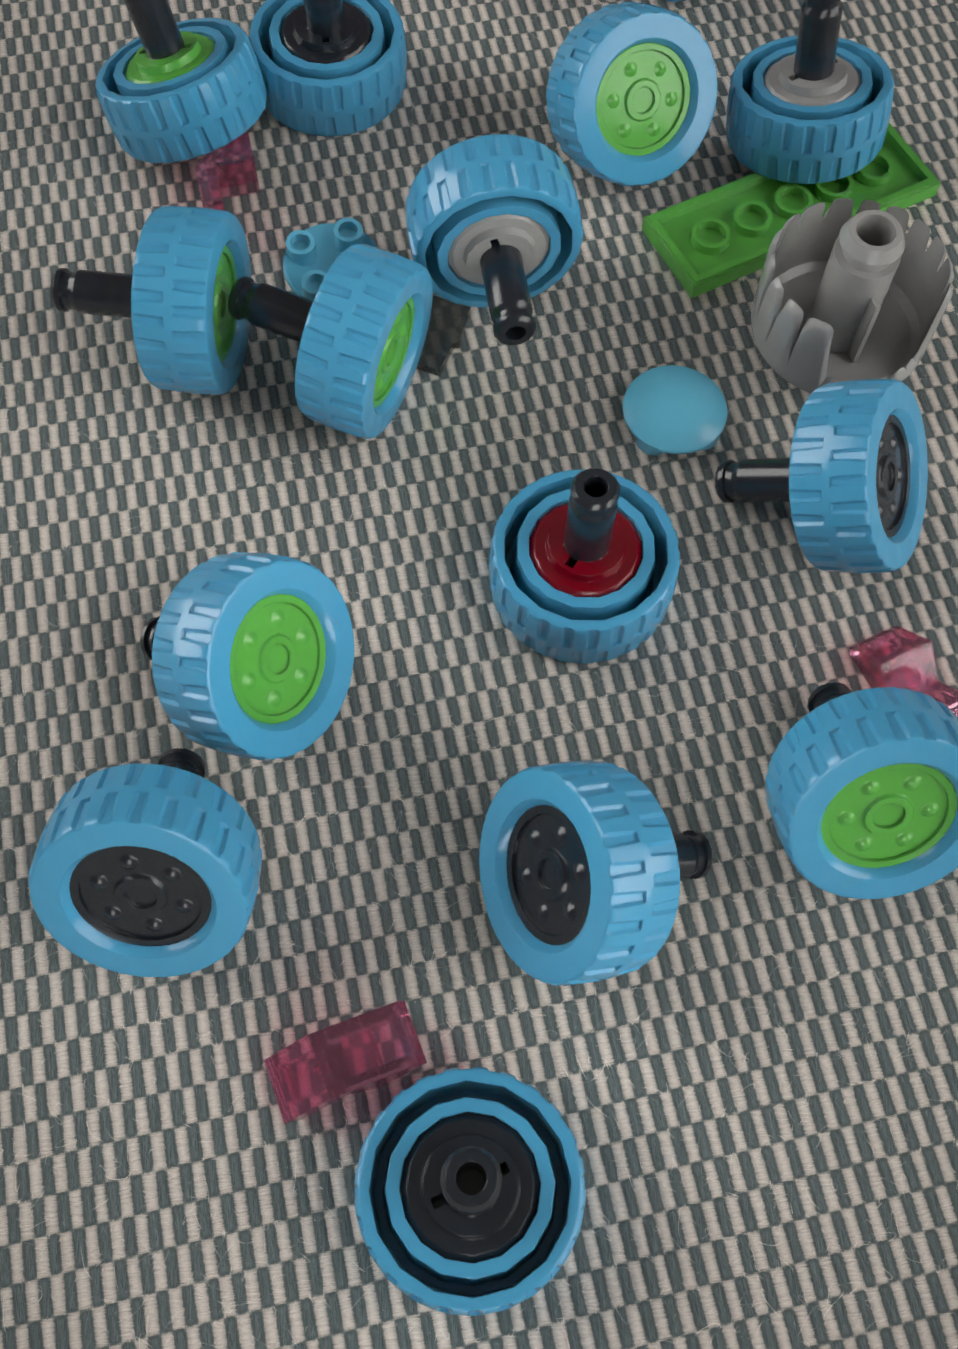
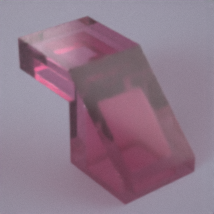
[195,131,260,211]
[849,625,958,718]
[264,1000,427,1124]

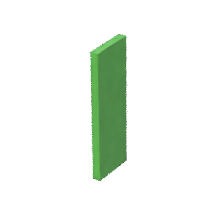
[642,123,941,298]

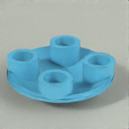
[283,218,378,300]
[622,365,727,455]

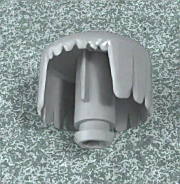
[751,198,954,393]

